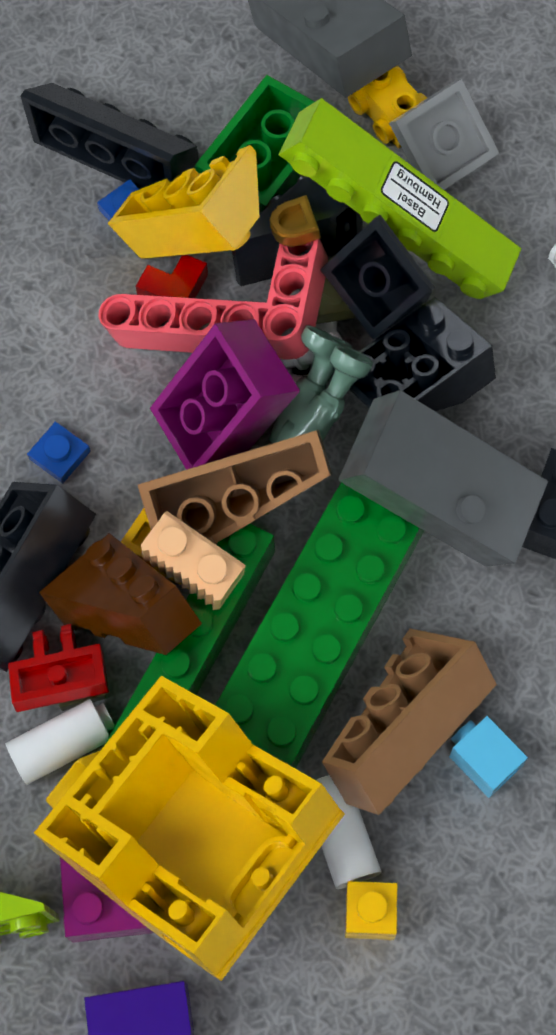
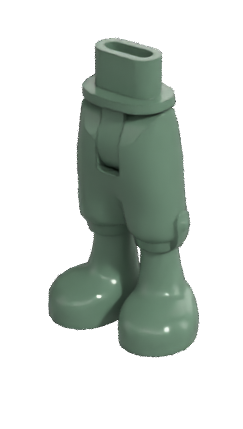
[266,325,373,445]

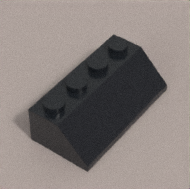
[20,83,199,189]
[0,482,96,672]

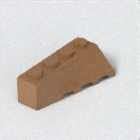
[138,430,332,574]
[322,628,497,815]

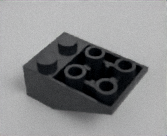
[232,175,363,286]
[333,297,496,412]

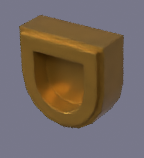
[270,195,321,247]

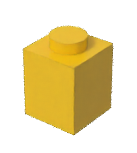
[345,881,397,940]

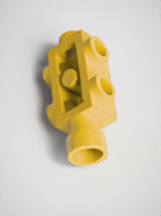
[348,65,427,149]

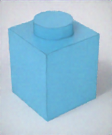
[449,716,528,798]

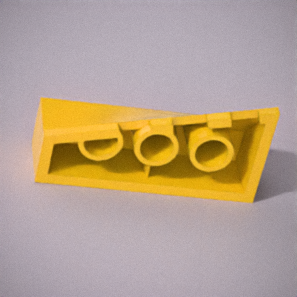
[108,145,260,259]

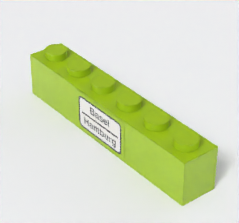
[278,98,522,299]

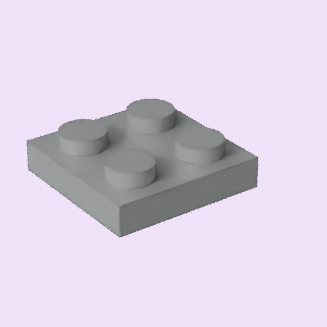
[389,79,499,190]

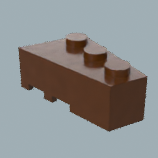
[39,533,202,655]

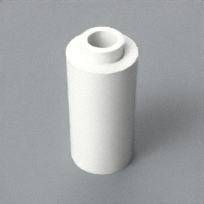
[5,699,115,785]
[316,775,382,889]

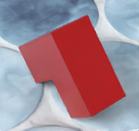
[135,255,208,298]

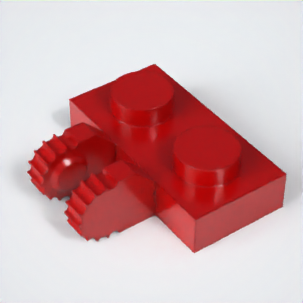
[8,624,109,712]

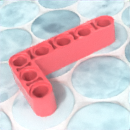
[98,239,328,360]

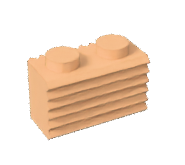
[141,511,246,610]

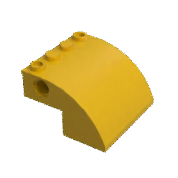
[34,676,345,981]

